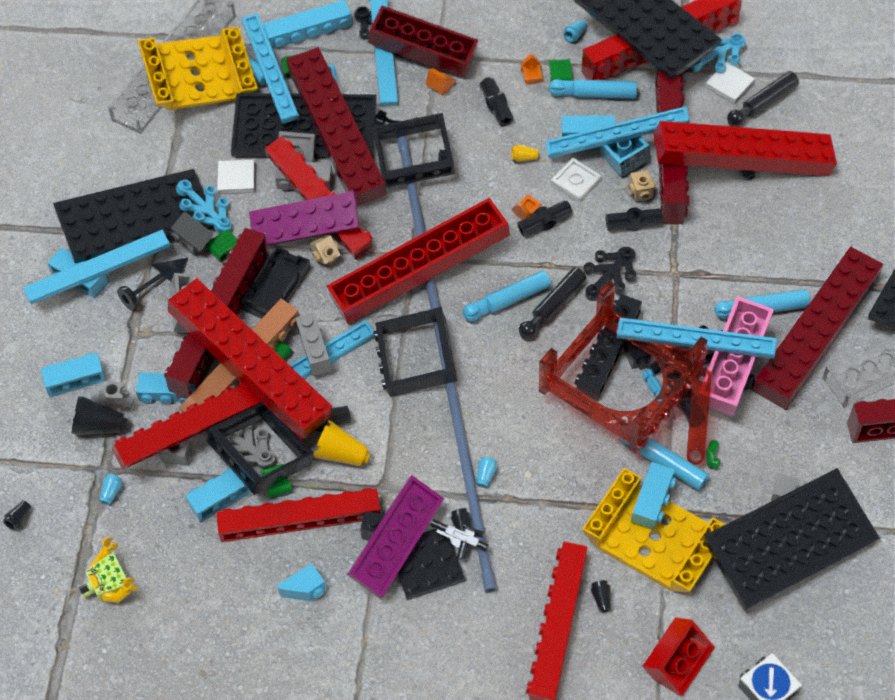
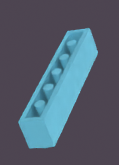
[262,0,352,49]

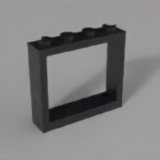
[373,113,455,188]
[373,307,458,397]
[206,402,314,495]

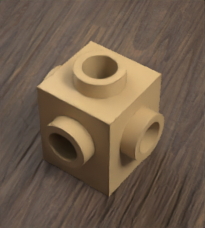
[628,170,656,201]
[309,235,340,265]

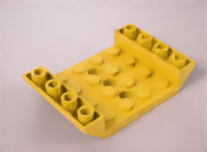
[137,27,258,110]
[582,468,726,593]

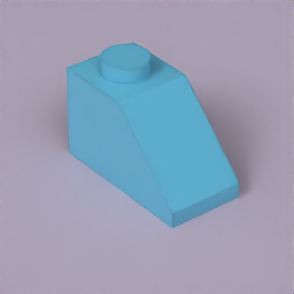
[277,563,327,601]

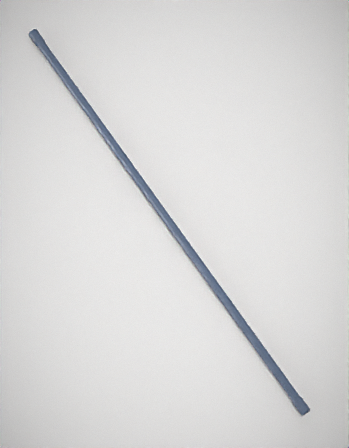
[397,136,497,593]

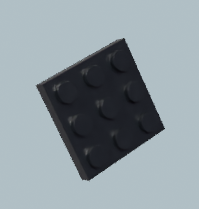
[397,529,465,600]

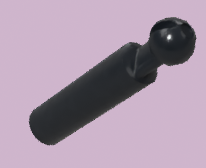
[727,71,799,127]
[519,267,587,339]

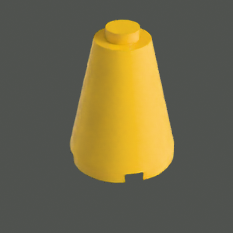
[313,421,371,466]

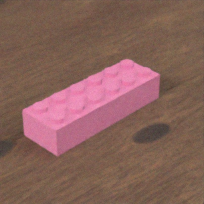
[696,296,774,416]

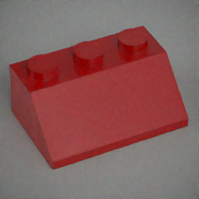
[642,617,715,697]

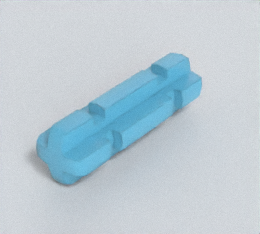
[642,369,668,404]

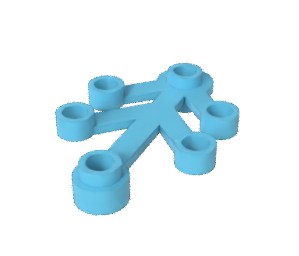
[689,33,745,73]
[176,180,232,233]

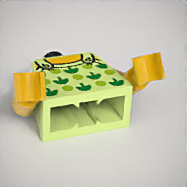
[79,537,138,603]

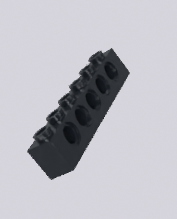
[574,294,642,401]

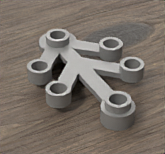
[226,424,275,469]

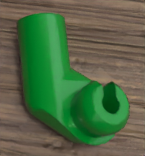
[706,440,721,469]

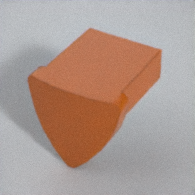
[520,54,543,85]
[425,68,456,95]
[512,195,542,220]

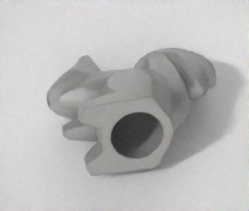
[91,381,134,411]

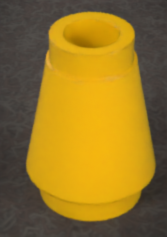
[511,144,538,162]

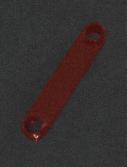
[686,367,712,465]

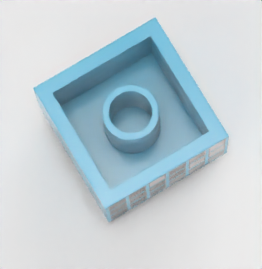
[600,136,651,177]

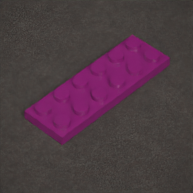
[249,191,360,246]
[347,475,444,598]

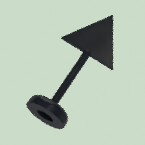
[117,257,188,310]

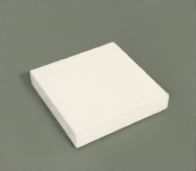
[705,62,755,103]
[551,158,601,202]
[217,159,255,194]

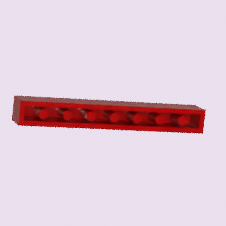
[265,136,373,260]
[112,383,261,470]
[216,488,381,543]
[526,541,588,700]

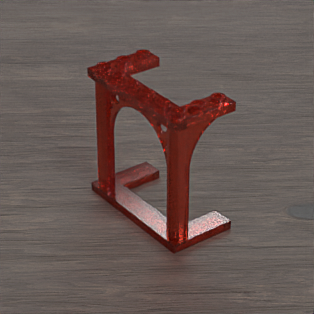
[539,281,708,454]

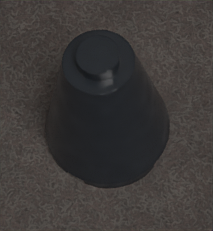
[71,396,127,435]

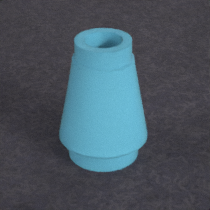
[563,20,587,42]
[476,457,497,488]
[99,474,122,505]

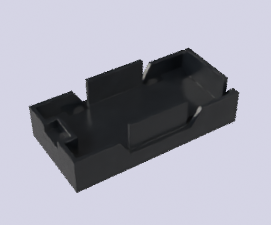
[240,246,311,319]

